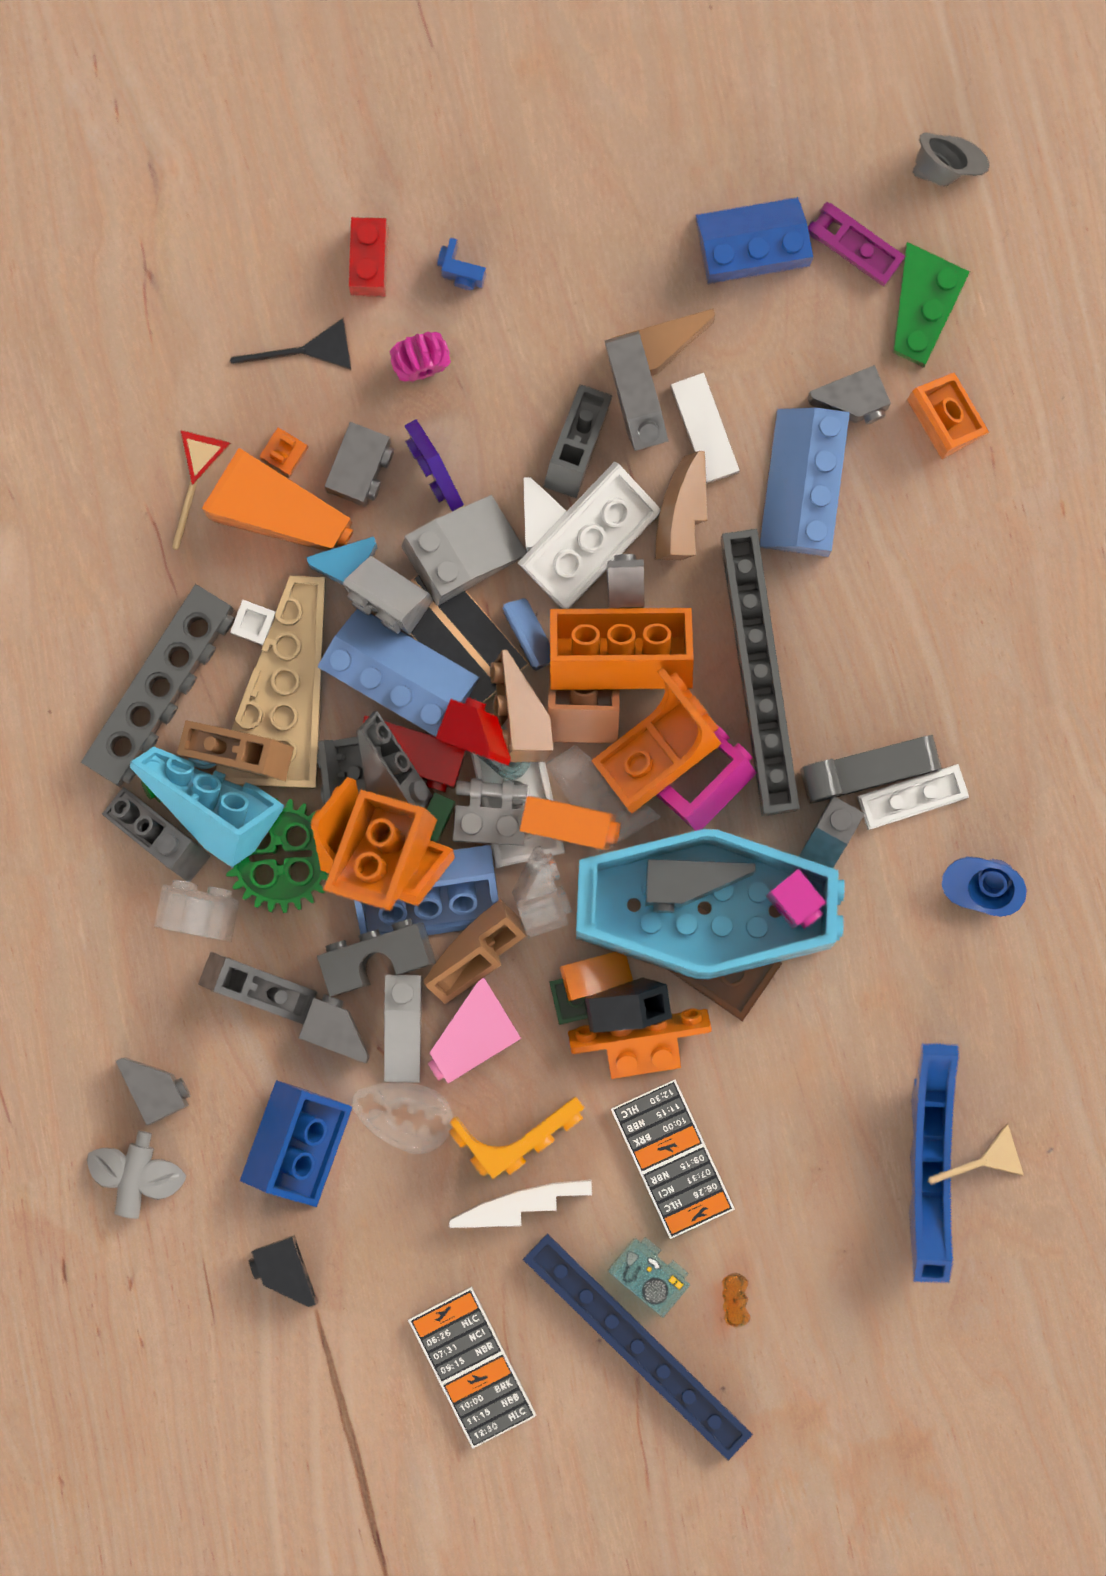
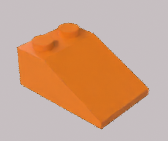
[323,789,437,911]

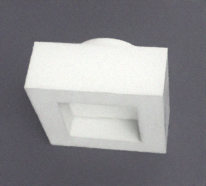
[230,600,276,646]

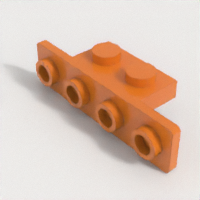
[568,1008,712,1079]

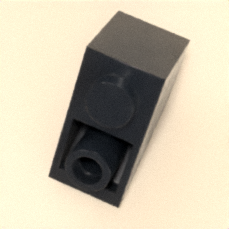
[585,977,672,1033]

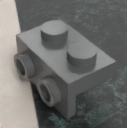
[317,737,367,804]

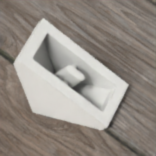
[523,477,567,552]

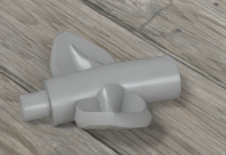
[87,1131,186,1219]

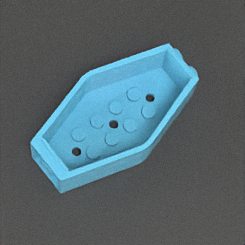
[576,829,845,979]

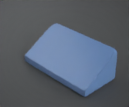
[502,599,550,671]

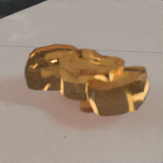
[722,1273,751,1328]

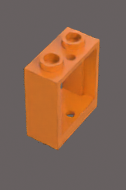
[520,796,621,850]

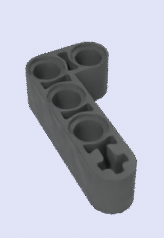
[800,735,942,804]

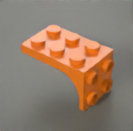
[591,668,722,814]
[311,777,455,906]

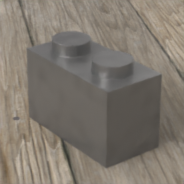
[324,422,394,507]

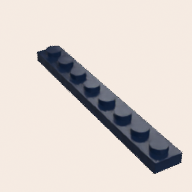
[523,1233,753,1461]

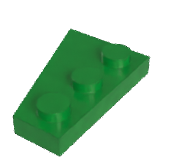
[893,242,970,367]

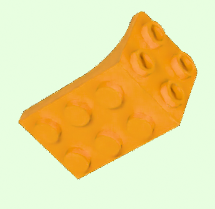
[448,1096,585,1179]

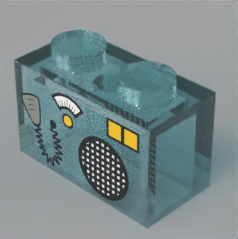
[608,1237,691,1318]

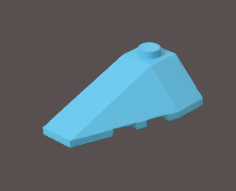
[130,747,284,867]

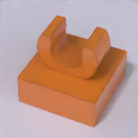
[259,427,309,477]

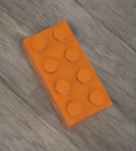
[550,608,694,690]

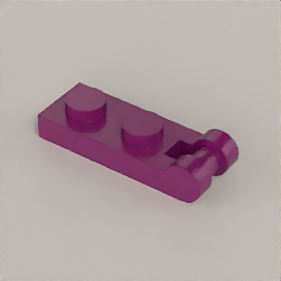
[808,201,906,287]

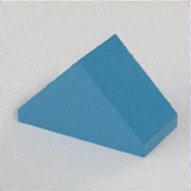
[306,536,378,586]

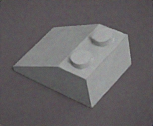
[401,495,527,606]

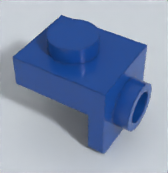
[437,238,486,290]

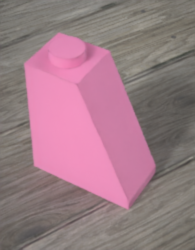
[428,978,521,1083]

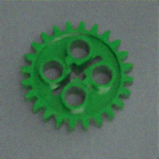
[224,798,329,913]

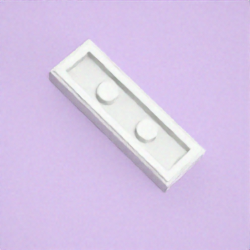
[671,373,740,484]
[857,764,969,830]

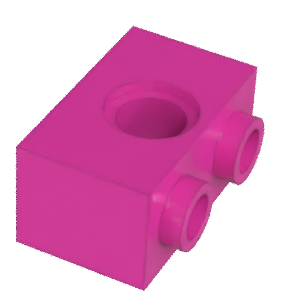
[766,869,826,929]

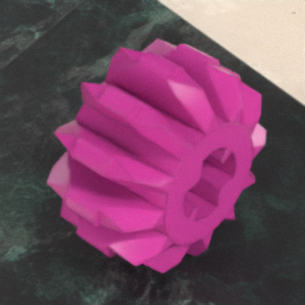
[389,331,451,382]

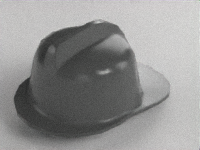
[913,132,990,186]

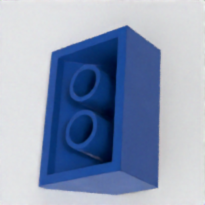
[695,197,813,284]
[240,1080,353,1207]

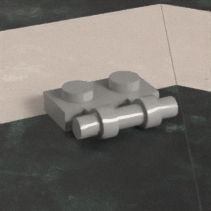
[453,778,528,846]

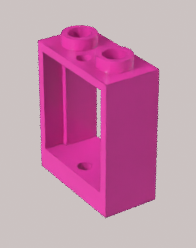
[655,724,757,831]

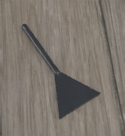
[230,318,351,369]

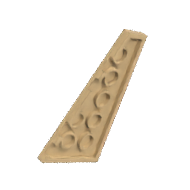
[216,576,326,789]

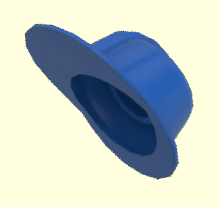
[942,857,1027,917]

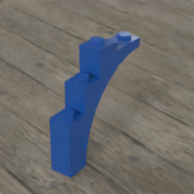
[909,1043,959,1283]

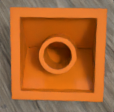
[907,373,989,460]

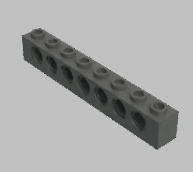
[720,529,800,816]

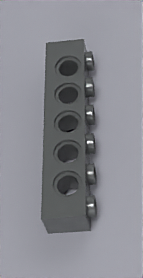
[81,584,235,787]

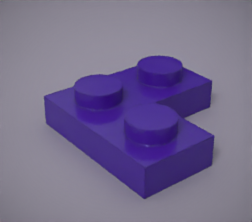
[404,419,464,512]

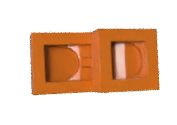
[560,952,633,1001]

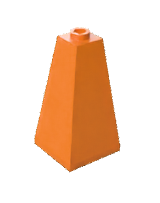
[202,448,354,551]

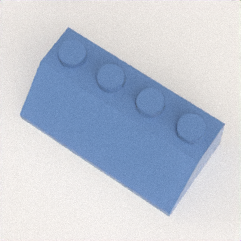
[760,408,850,557]
[317,609,480,736]
[354,845,499,935]

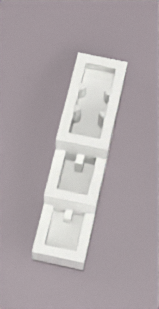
[449,1179,592,1228]

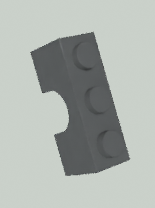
[317,918,436,997]

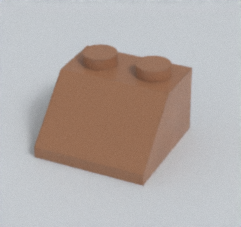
[548,666,620,744]

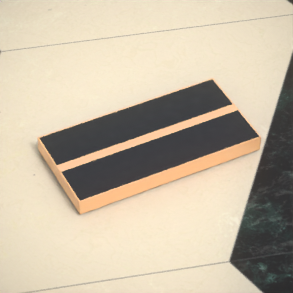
[410,574,529,703]

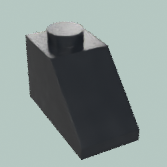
[248,1235,318,1307]

